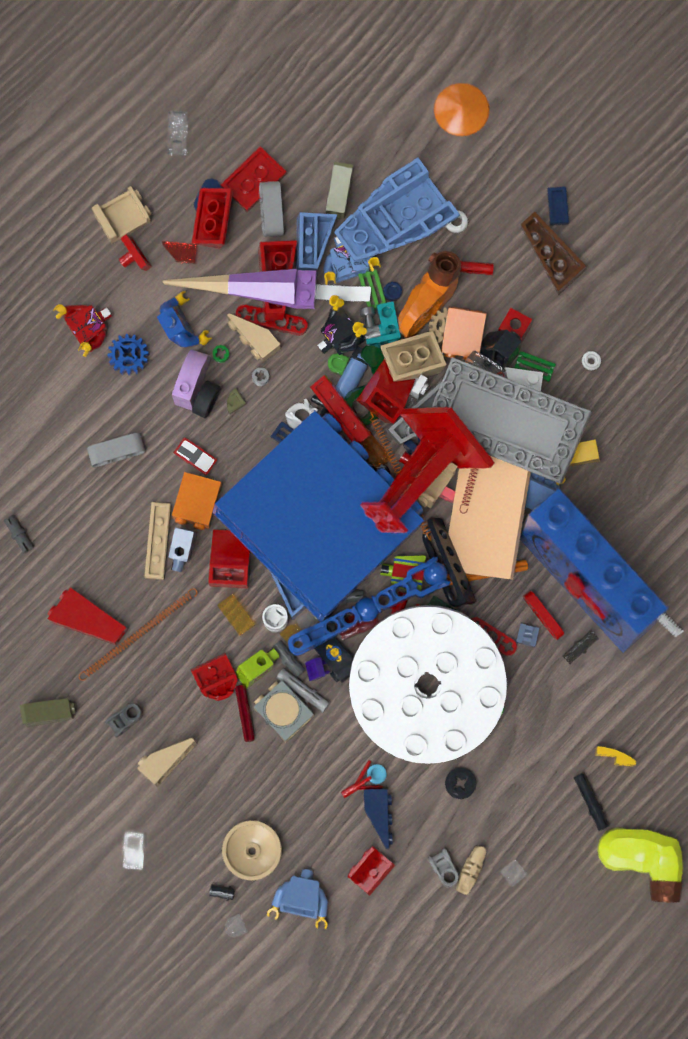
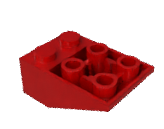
[356,359,415,424]
[208,529,250,589]

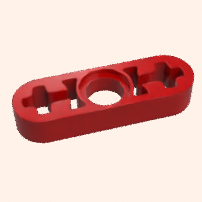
[523,590,565,640]
[471,617,517,657]

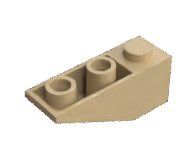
[227,313,281,363]

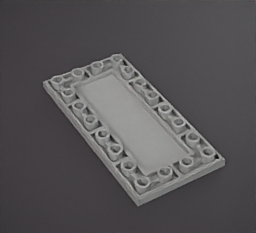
[431,357,592,484]

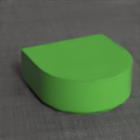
[328,354,349,376]

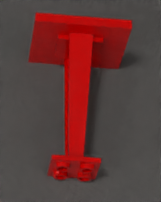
[360,407,495,533]

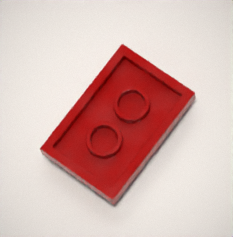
[220,146,287,212]

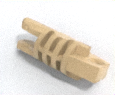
[456,846,486,895]

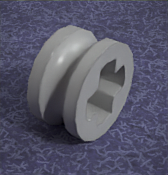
[252,367,269,386]

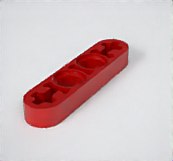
[236,305,308,336]

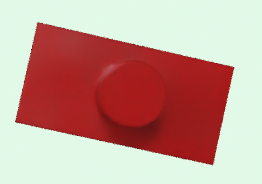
[119,234,152,271]

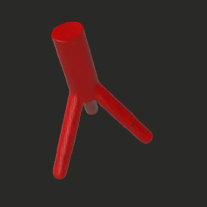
[341,760,383,798]

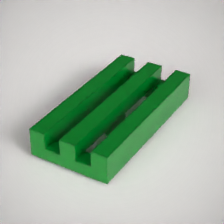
[514,351,556,383]

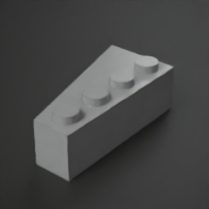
[385,379,443,444]

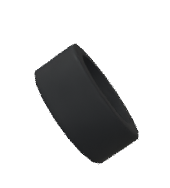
[192,380,221,418]

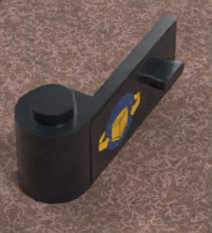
[314,629,354,683]

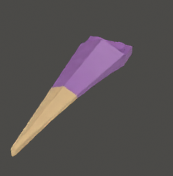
[163,269,317,309]

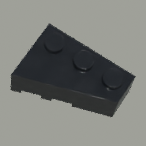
[480,330,522,371]

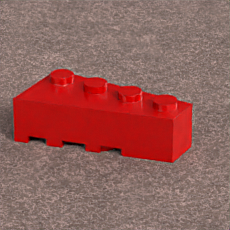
[258,240,297,321]

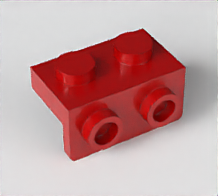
[348,846,395,896]

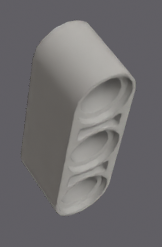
[259,181,284,237]
[87,433,145,467]

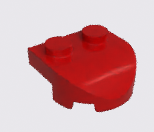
[191,653,237,701]

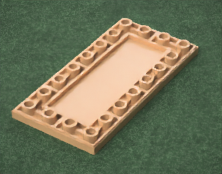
[443,455,531,580]

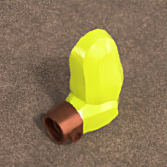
[597,828,683,903]

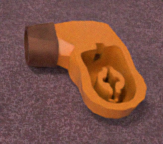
[398,251,461,338]

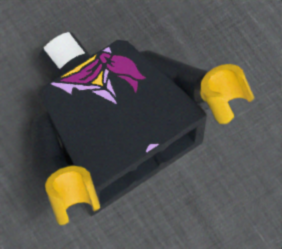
[317,295,367,355]

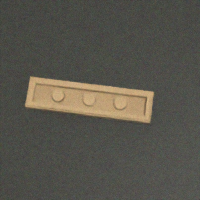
[144,502,171,580]

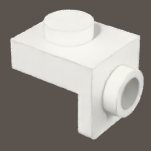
[410,375,429,399]

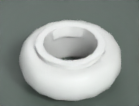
[446,210,468,233]

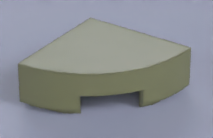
[227,388,246,414]

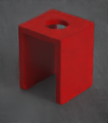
[498,308,532,344]

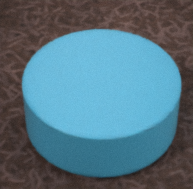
[367,764,386,784]

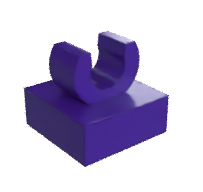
[305,657,330,681]

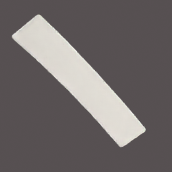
[315,284,371,301]

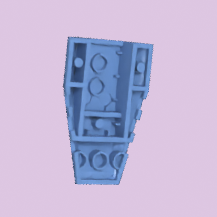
[334,158,460,262]

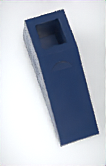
[364,789,393,849]

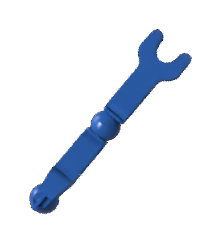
[288,557,451,656]

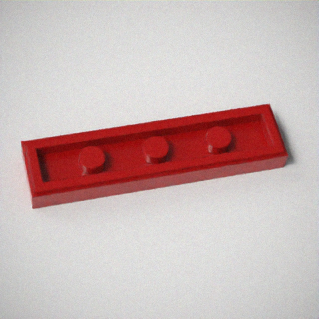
[310,375,372,444]

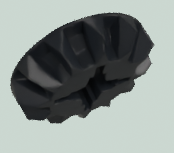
[445,768,476,799]

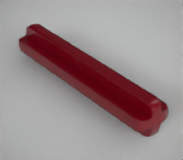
[235,685,255,742]

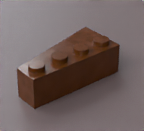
[521,212,586,295]

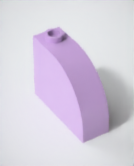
[172,350,211,410]

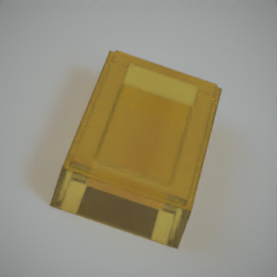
[217,594,255,636]

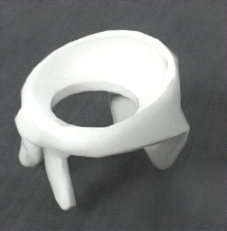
[285,399,318,429]

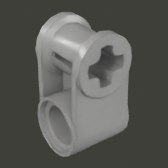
[427,848,458,888]

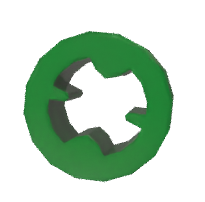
[212,345,229,363]

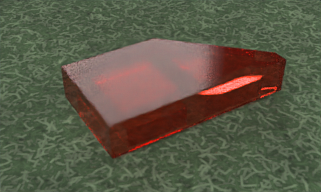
[162,241,197,264]

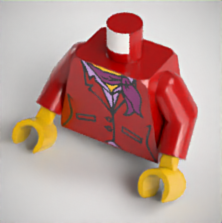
[53,304,112,357]

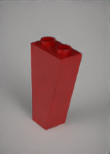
[47,587,128,646]

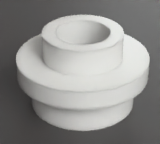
[582,351,601,370]

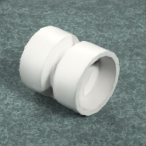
[262,604,288,633]

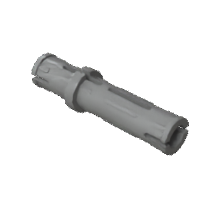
[276,668,330,713]

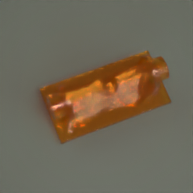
[360,431,391,469]

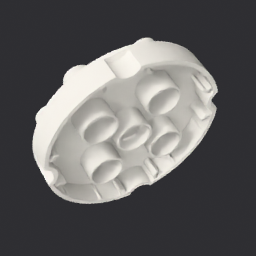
[349,605,507,763]

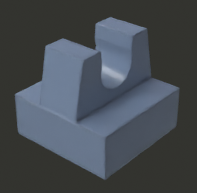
[516,624,539,647]

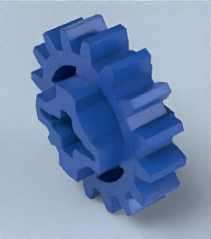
[107,334,149,376]

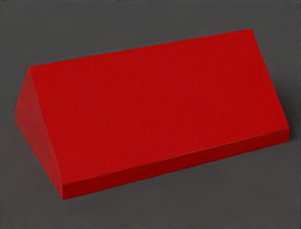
[192,188,233,249]

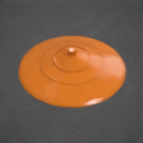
[434,83,490,136]

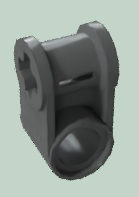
[105,704,143,738]

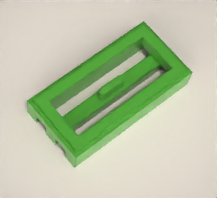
[358,269,386,309]

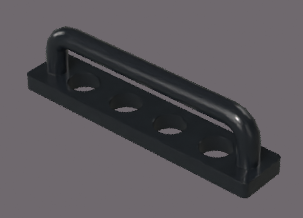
[422,517,477,607]

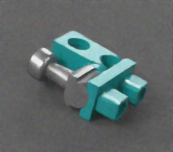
[359,301,401,349]

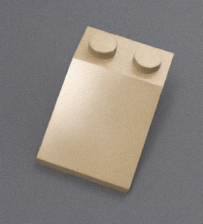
[380,331,446,381]
[137,738,197,787]

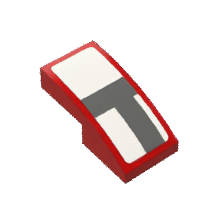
[173,437,217,475]

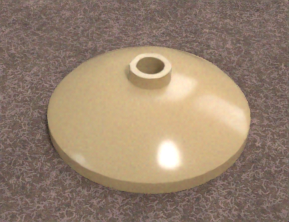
[222,821,281,880]

